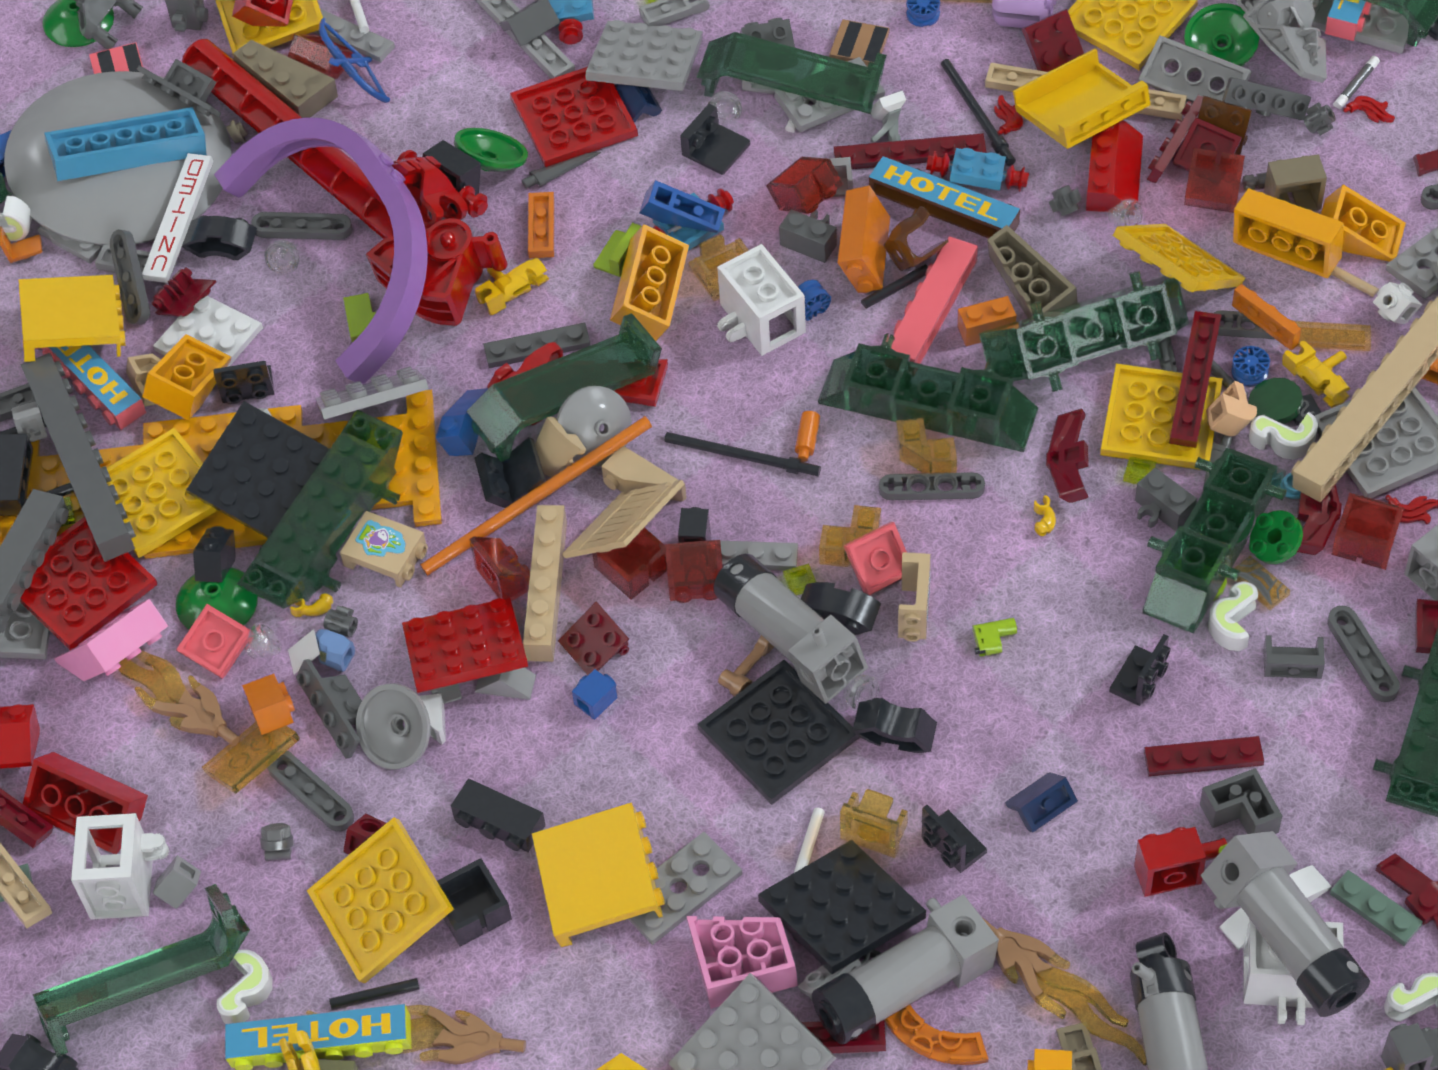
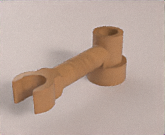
[718,635,774,696]

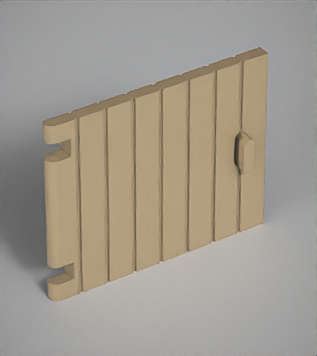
[562,480,684,559]

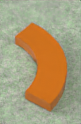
[884,1005,989,1065]

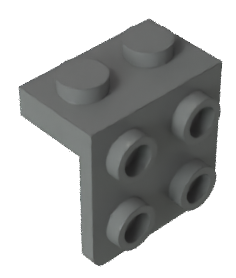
[739,18,798,72]

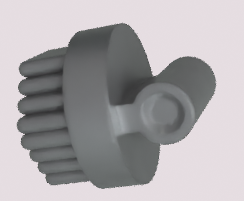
[260,823,294,861]

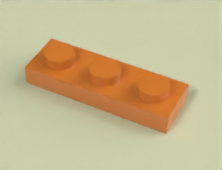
[528,192,555,258]
[1232,284,1301,351]

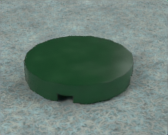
[1248,378,1304,424]

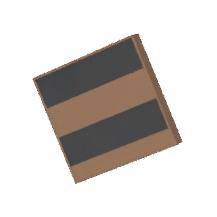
[829,19,890,68]

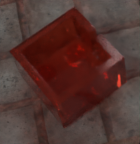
[1184,148,1245,213]
[766,156,843,214]
[1331,493,1404,570]
[592,527,672,600]

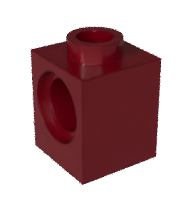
[343,813,386,855]

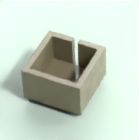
[1263,154,1327,211]

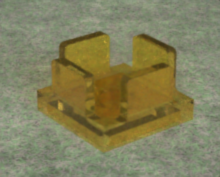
[689,234,749,301]
[840,789,908,858]

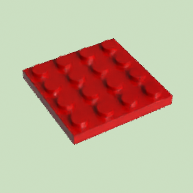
[510,67,638,167]
[20,516,158,650]
[402,597,528,693]

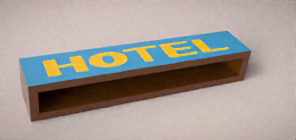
[869,156,1020,239]

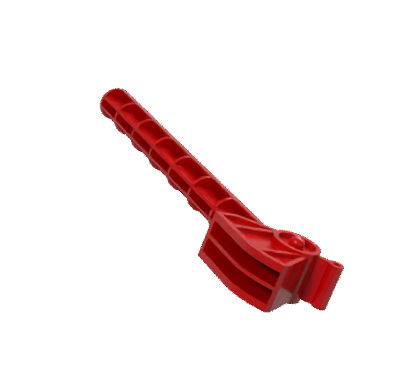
[182,39,508,326]

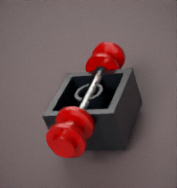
[397,140,488,218]

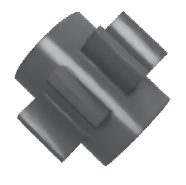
[1304,102,1336,136]
[1048,185,1083,216]
[323,606,358,637]

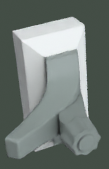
[870,91,906,143]

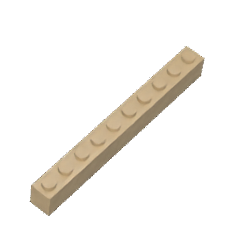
[1291,297,1438,502]

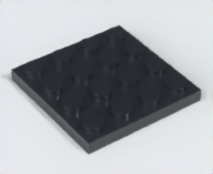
[186,401,337,545]
[697,660,859,805]
[758,840,926,974]

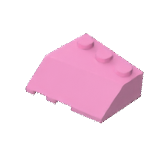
[54,599,168,681]
[687,916,798,1008]

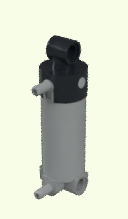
[1130,932,1208,1070]

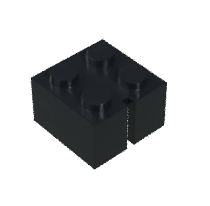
[437,858,512,947]

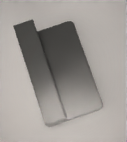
[499,0,560,46]

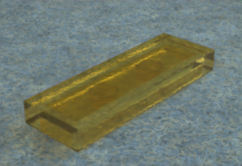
[1294,321,1371,351]

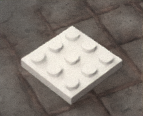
[153,296,263,367]

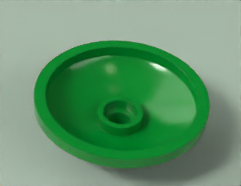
[42,0,114,47]
[1184,3,1260,66]
[454,128,528,172]
[176,567,258,630]

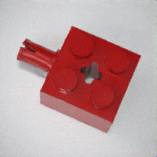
[1134,827,1227,897]

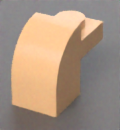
[1206,381,1257,436]

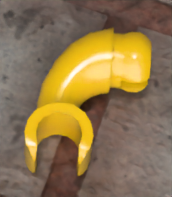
[1034,495,1056,536]
[289,593,334,617]

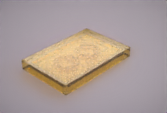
[202,722,300,794]

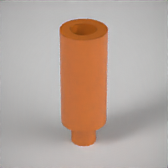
[795,411,820,462]

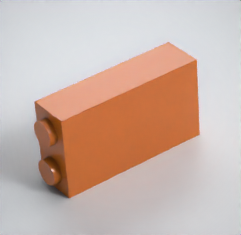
[838,185,890,293]

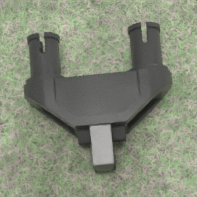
[74,0,143,50]

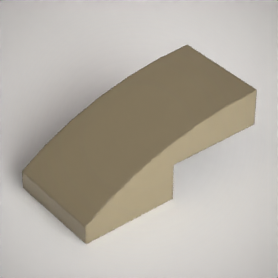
[1056,1022,1102,1070]

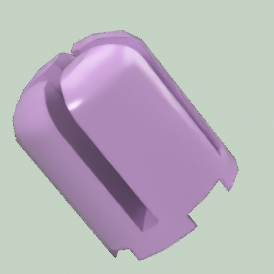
[992,0,1056,28]

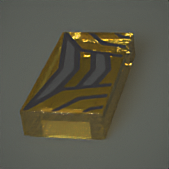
[1230,556,1291,610]

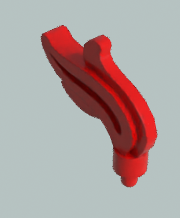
[994,95,1023,135]
[1343,95,1395,123]
[1385,495,1438,524]

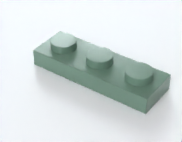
[1330,870,1423,947]

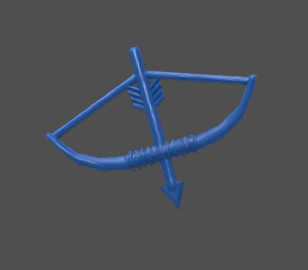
[319,18,390,103]

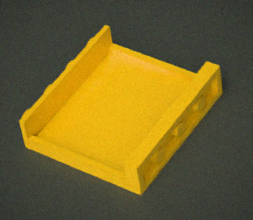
[1013,48,1151,149]
[18,275,126,362]
[532,802,665,947]

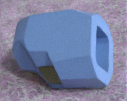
[315,629,355,672]

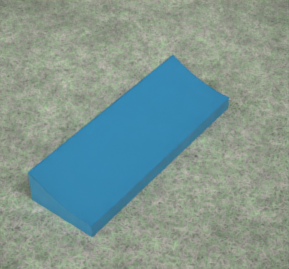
[44,107,207,181]

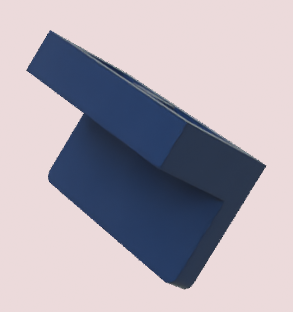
[614,84,662,123]
[1005,772,1078,833]

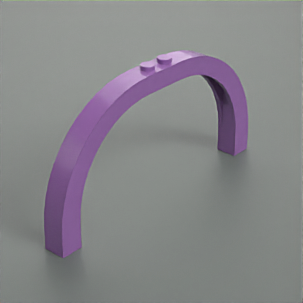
[214,118,427,384]

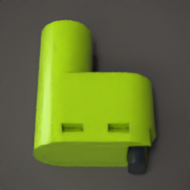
[972,617,1017,657]

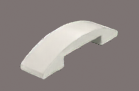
[1219,865,1332,950]

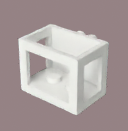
[717,244,806,356]
[71,813,170,919]
[1243,919,1344,1025]

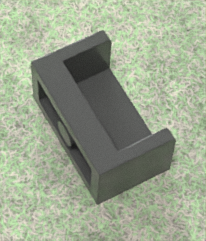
[1263,635,1325,679]

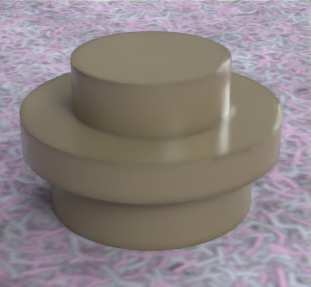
[226,120,248,144]

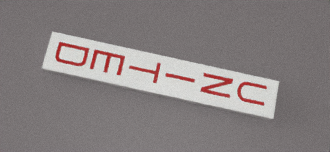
[142,153,213,283]

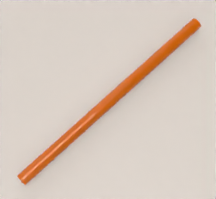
[420,416,652,576]

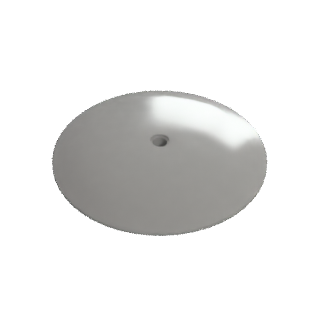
[4,71,231,245]

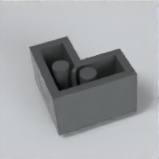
[1200,768,1282,834]
[1381,1023,1438,1070]

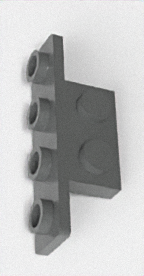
[137,59,221,117]
[1222,77,1311,120]
[296,659,362,759]

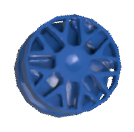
[906,0,940,27]
[798,279,831,321]
[1231,346,1270,387]

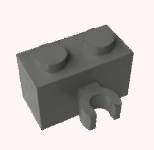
[165,0,208,32]
[779,209,837,263]
[1135,467,1197,532]

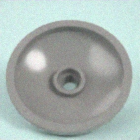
[557,386,632,466]
[356,683,431,769]

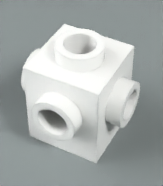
[1373,282,1422,325]

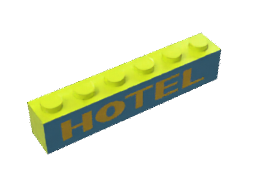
[225,1004,412,1070]

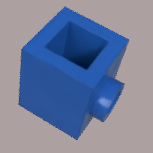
[572,669,618,720]

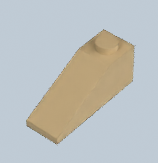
[601,446,687,501]

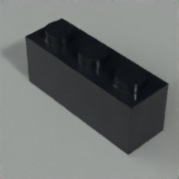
[0,434,33,516]
[451,778,546,853]

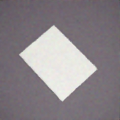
[288,629,320,675]

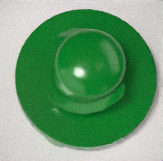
[1249,510,1303,564]

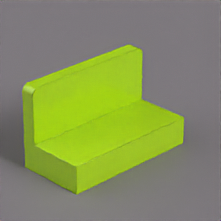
[593,223,641,277]

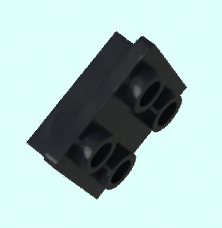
[680,103,750,175]
[213,361,275,404]
[474,437,545,508]
[1109,634,1171,706]
[921,805,987,873]

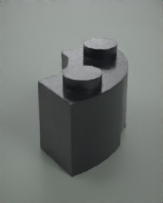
[182,215,257,260]
[801,582,881,636]
[852,698,937,753]
[0,1034,79,1070]

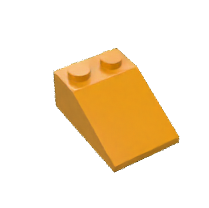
[1321,184,1406,262]
[142,334,232,420]

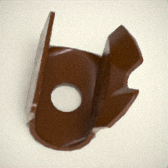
[884,206,948,271]

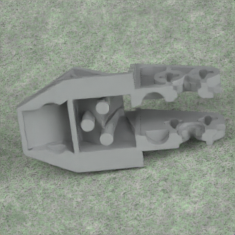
[1236,0,1327,83]

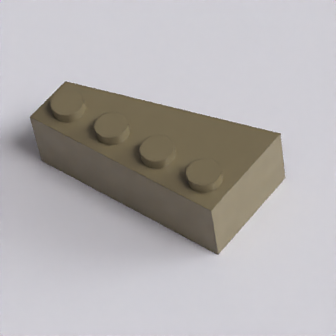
[233,40,338,118]
[987,225,1078,334]

